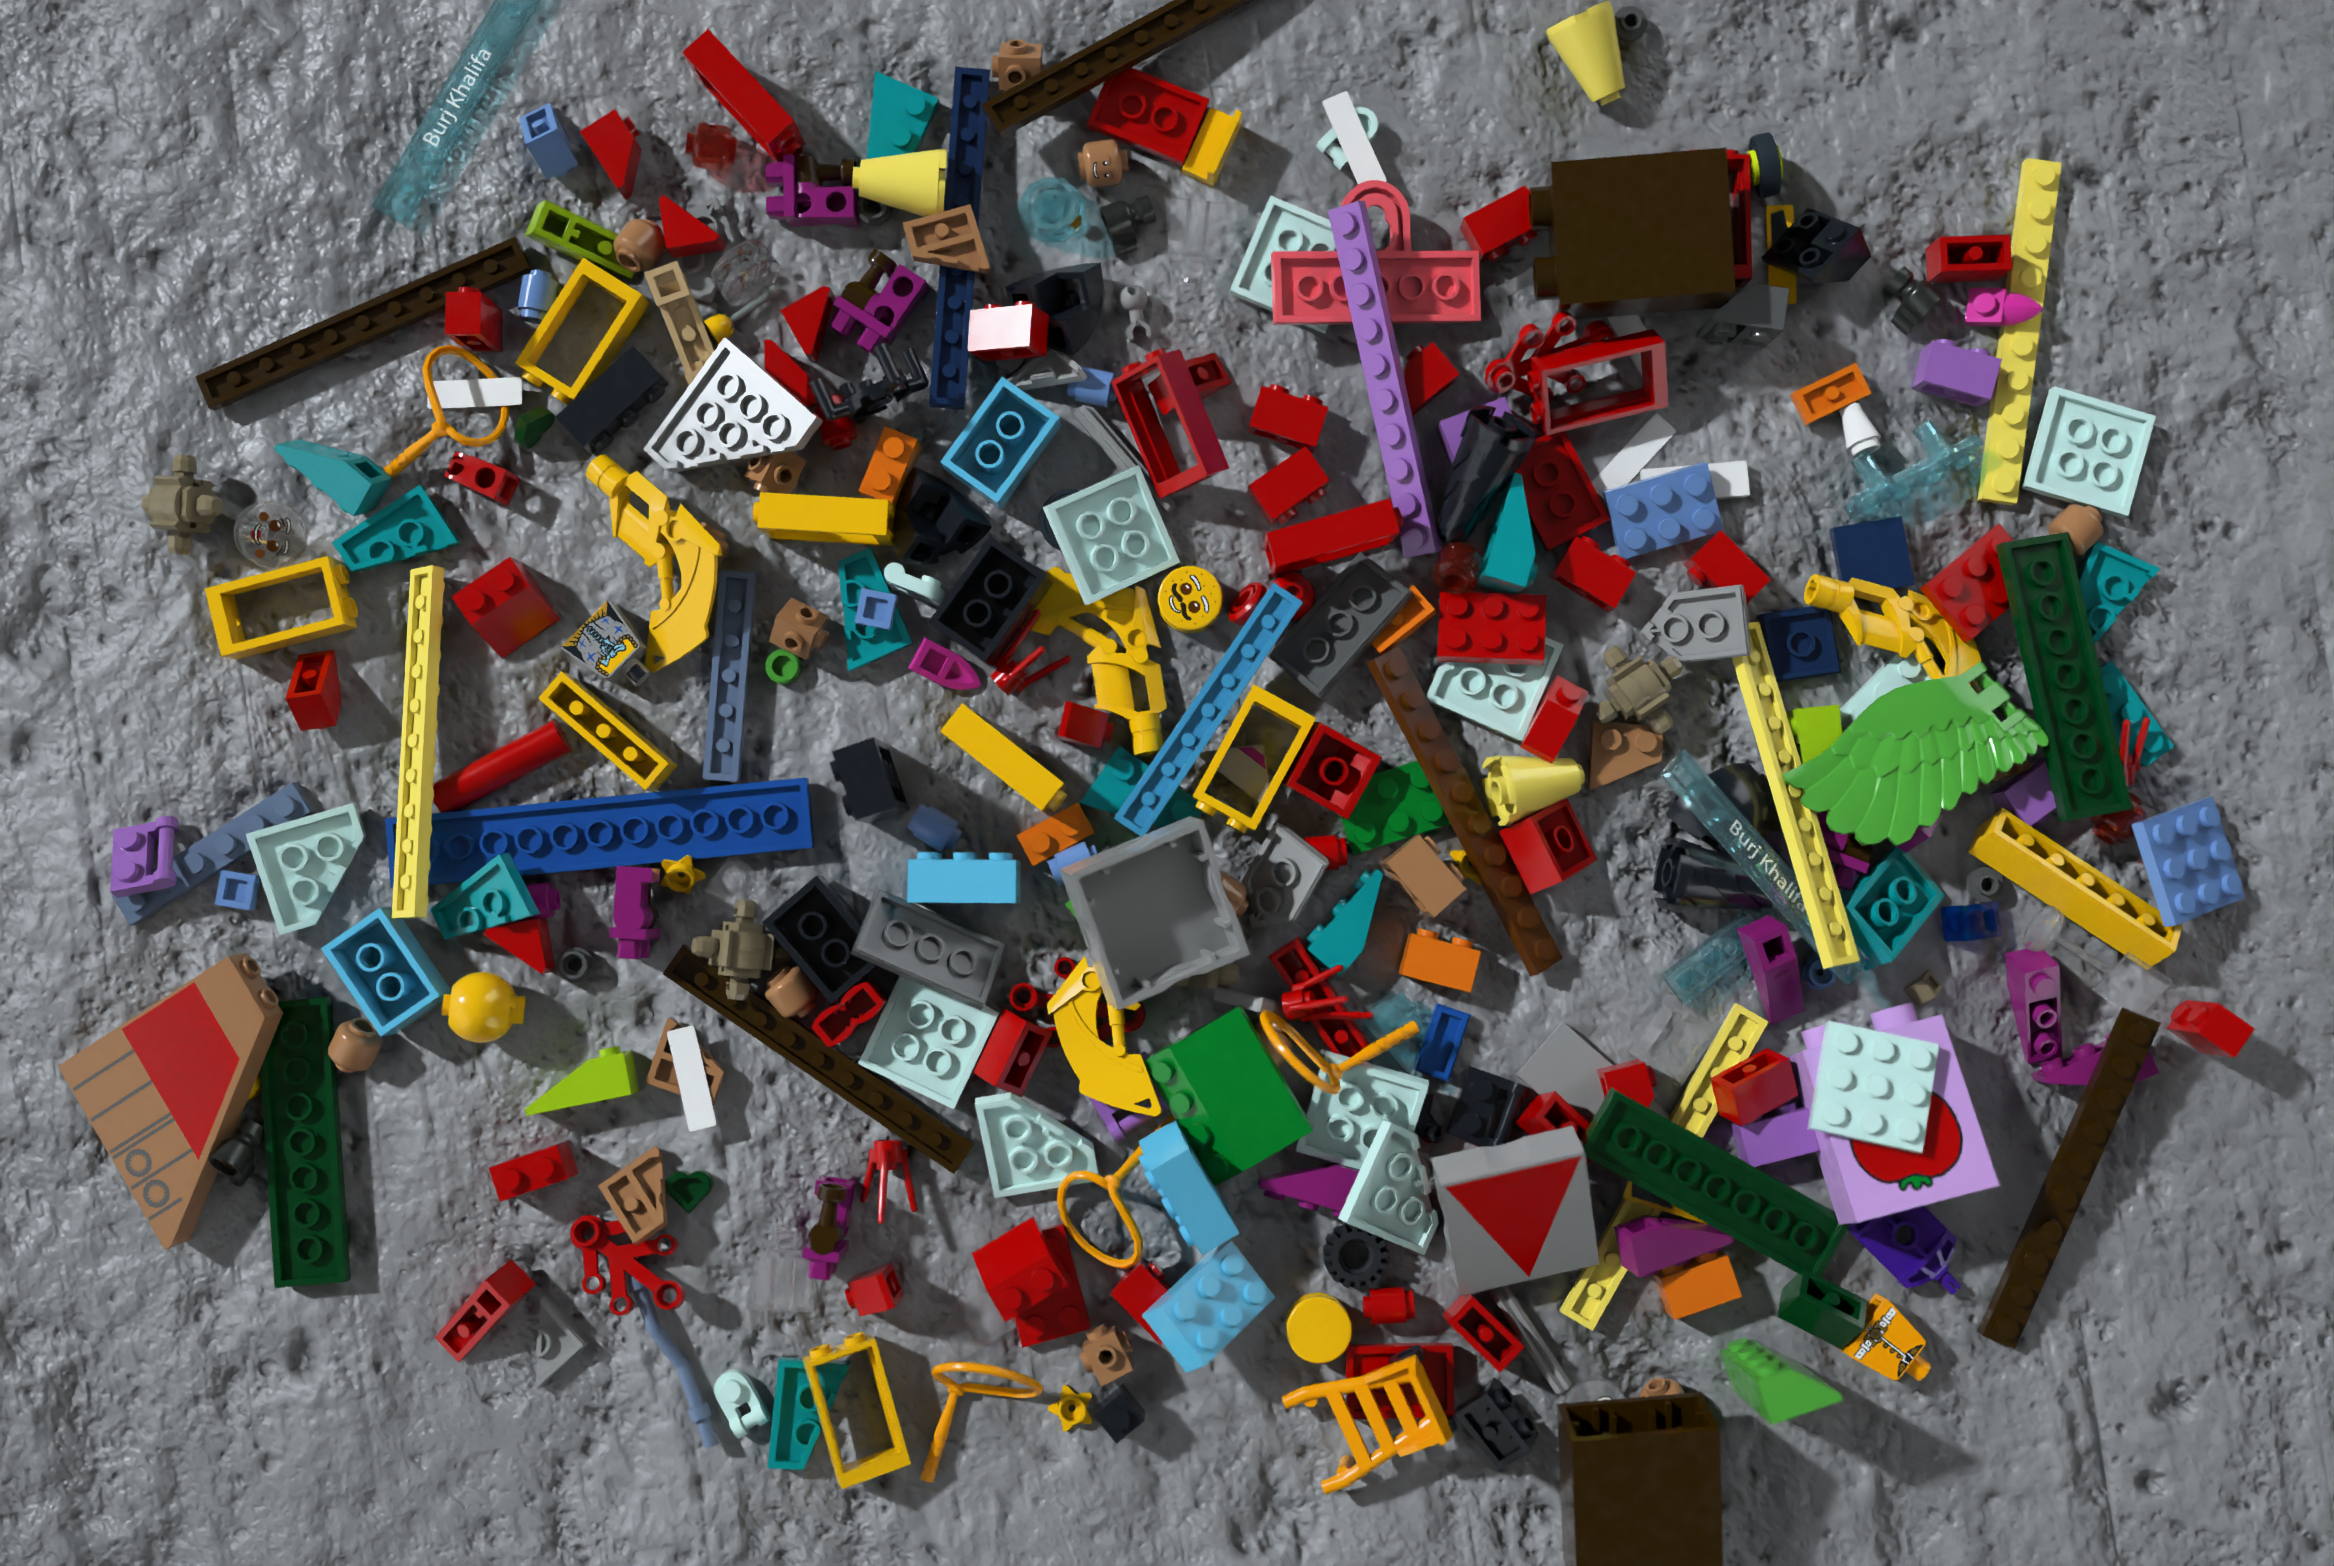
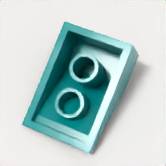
[1476,473,1538,594]
[1840,845,1946,971]

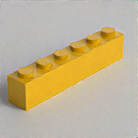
[1968,807,2183,970]

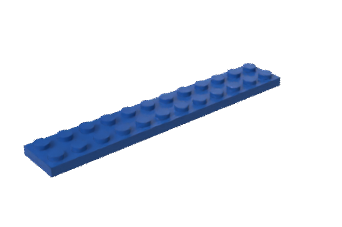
[385,778,815,888]

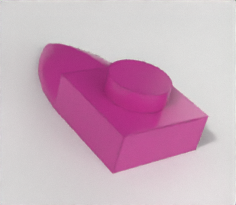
[1965,288,2043,326]
[908,637,981,690]

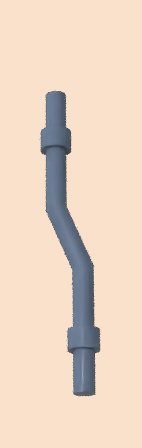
[626,1258,719,1449]

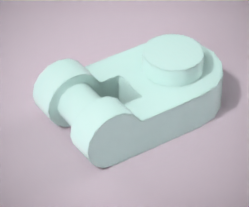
[1316,107,1378,171]
[884,562,946,606]
[714,1369,771,1439]

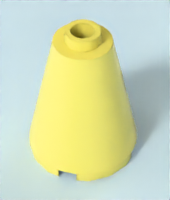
[1545,0,1625,106]
[852,149,947,217]
[1482,755,1585,826]

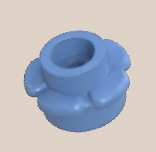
[1802,955,1837,990]

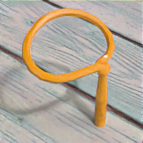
[383,345,510,478]
[1259,1010,1420,1095]
[1057,1115,1175,1269]
[920,1362,1043,1483]

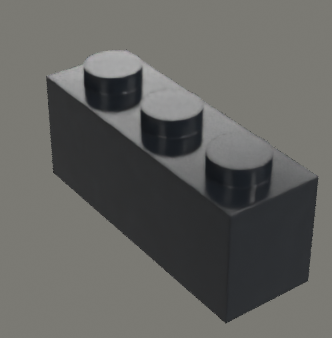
[556,346,669,454]

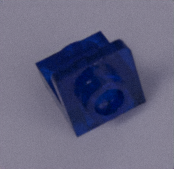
[1941,901,2002,942]

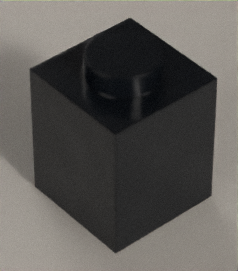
[1094,1383,1145,1444]

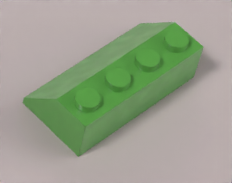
[1720,1338,1843,1425]

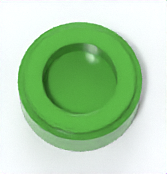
[765,649,802,685]

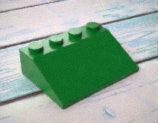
[1144,1005,1314,1186]

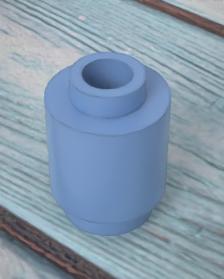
[517,270,558,324]
[1067,366,1118,408]
[907,804,962,853]
[1047,841,1098,887]

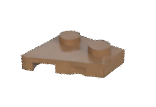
[903,204,990,274]
[1587,721,1663,790]
[645,1017,726,1105]
[598,1146,668,1246]

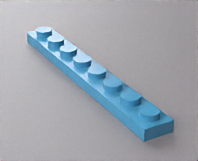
[1114,582,1303,836]

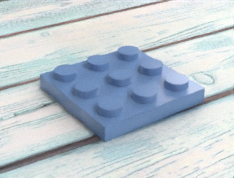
[2131,796,2245,927]

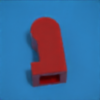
[444,451,521,506]

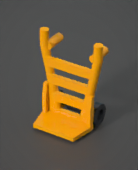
[1282,1345,1458,1495]

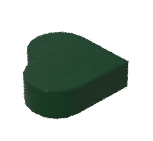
[514,406,555,449]
[665,1170,714,1214]

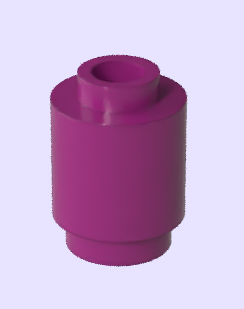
[518,882,561,921]

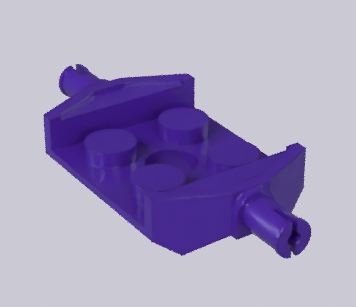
[1847,1205,1962,1295]

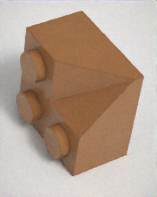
[1380,835,1466,918]

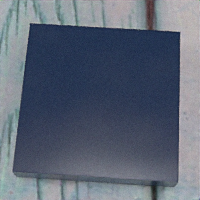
[1829,516,1914,589]
[1757,606,1841,683]

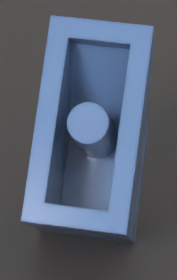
[519,103,578,180]

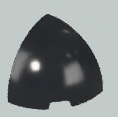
[1005,263,1103,355]
[893,466,992,565]
[1666,763,1768,862]

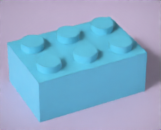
[940,377,1062,510]
[907,852,1021,903]
[321,907,452,1037]
[1138,1120,1239,1255]
[1142,1240,1275,1373]

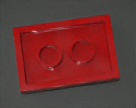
[1087,67,1210,167]
[1514,431,1610,552]
[1920,524,2014,643]
[1437,591,1547,665]
[1014,1223,1092,1348]
[1345,1343,1455,1419]

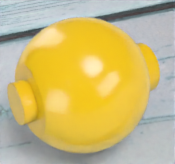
[441,972,526,1043]

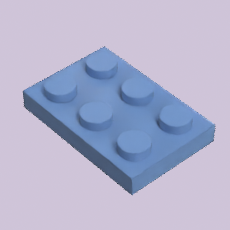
[1602,462,1723,559]

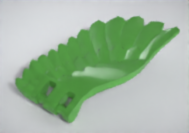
[1783,661,2049,846]

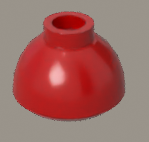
[1268,573,1315,621]
[1228,582,1267,627]

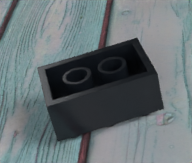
[928,536,1053,668]
[830,737,910,824]
[762,875,879,1004]

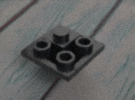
[1761,208,1871,284]

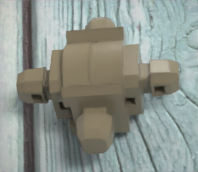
[141,455,223,555]
[1592,645,1683,735]
[691,899,791,1000]

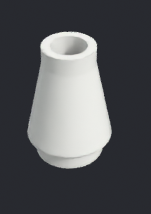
[1839,403,1881,458]

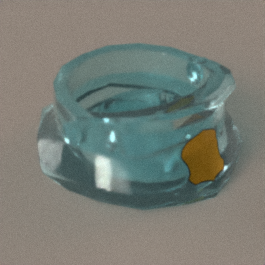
[1017,177,1084,243]

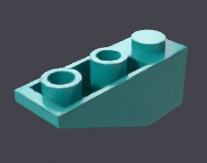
[274,439,393,516]
[1306,869,1383,977]

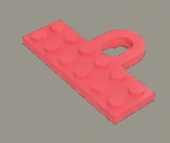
[1271,180,1481,325]

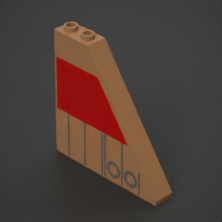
[58,953,283,1250]

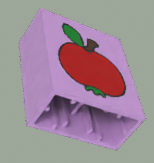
[1787,1003,2000,1225]

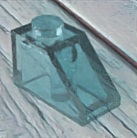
[1360,990,1417,1074]

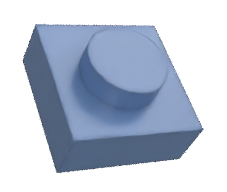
[855,588,898,631]
[215,870,261,910]

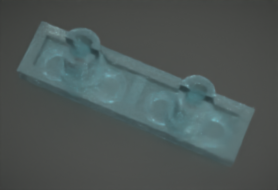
[1844,420,1983,520]

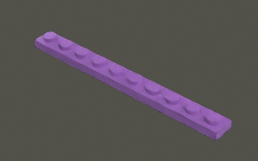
[1328,201,1442,558]

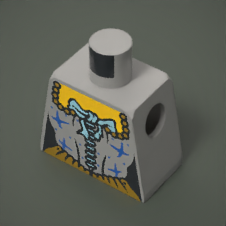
[561,600,651,687]

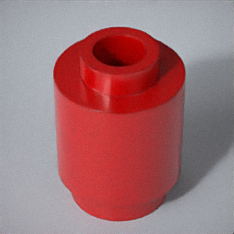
[815,395,857,450]
[1302,835,1348,871]
[1362,1287,1415,1325]

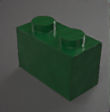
[1777,1268,1868,1349]

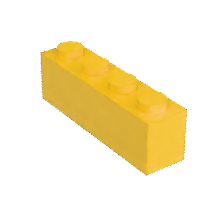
[538,671,678,792]

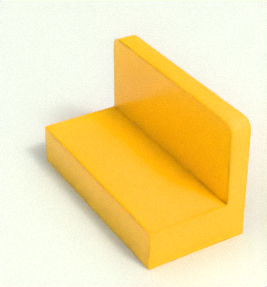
[1182,107,1243,187]

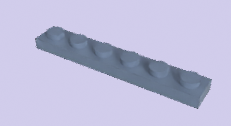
[702,570,758,783]
[112,782,315,926]

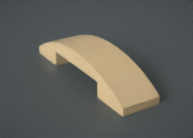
[644,261,715,385]

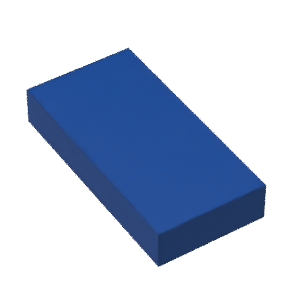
[1414,1003,1471,1082]

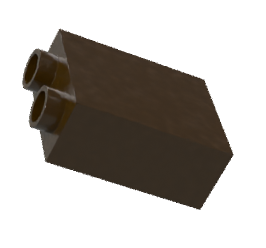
[1529,148,1736,319]
[1557,1392,1723,1566]

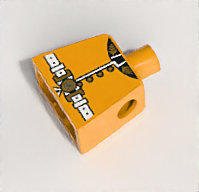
[1838,1293,1931,1382]

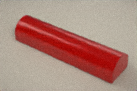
[433,719,573,813]
[1268,936,1374,1062]

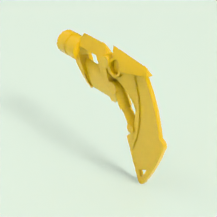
[586,454,723,673]
[1022,567,1167,756]
[1804,574,1982,694]
[1047,956,1162,1117]

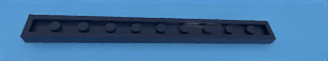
[929,67,990,410]

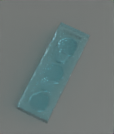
[1661,911,1755,1005]

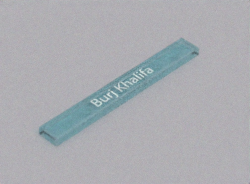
[372,0,540,226]
[1660,749,1869,985]

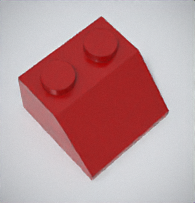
[451,557,561,659]
[1281,722,1382,819]
[1499,798,1598,895]
[972,1216,1070,1322]

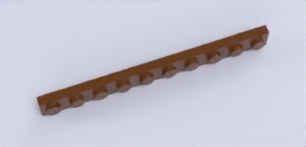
[1367,646,1563,976]

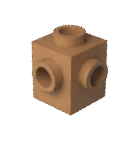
[992,39,1043,91]
[744,452,806,494]
[769,597,829,660]
[1080,1324,1134,1387]

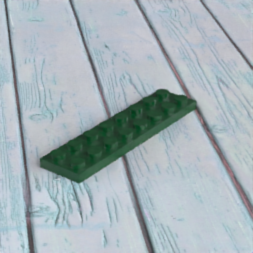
[1996,532,2132,822]
[260,997,351,1288]
[1580,1087,1851,1277]

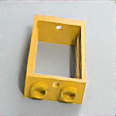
[515,258,650,406]
[753,492,896,546]
[204,556,358,660]
[1192,684,1316,834]
[940,703,1068,814]
[802,1332,911,1489]

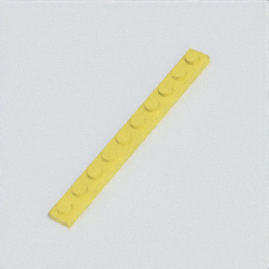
[1977,158,2062,506]
[392,565,445,919]
[1732,622,1860,969]
[1559,1003,1768,1331]

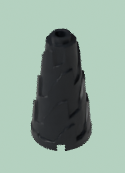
[1437,405,1537,545]
[1653,838,1799,911]

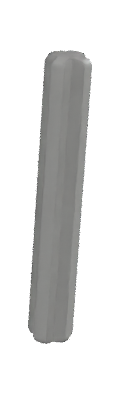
[1074,403,1176,517]
[1488,1285,1572,1395]

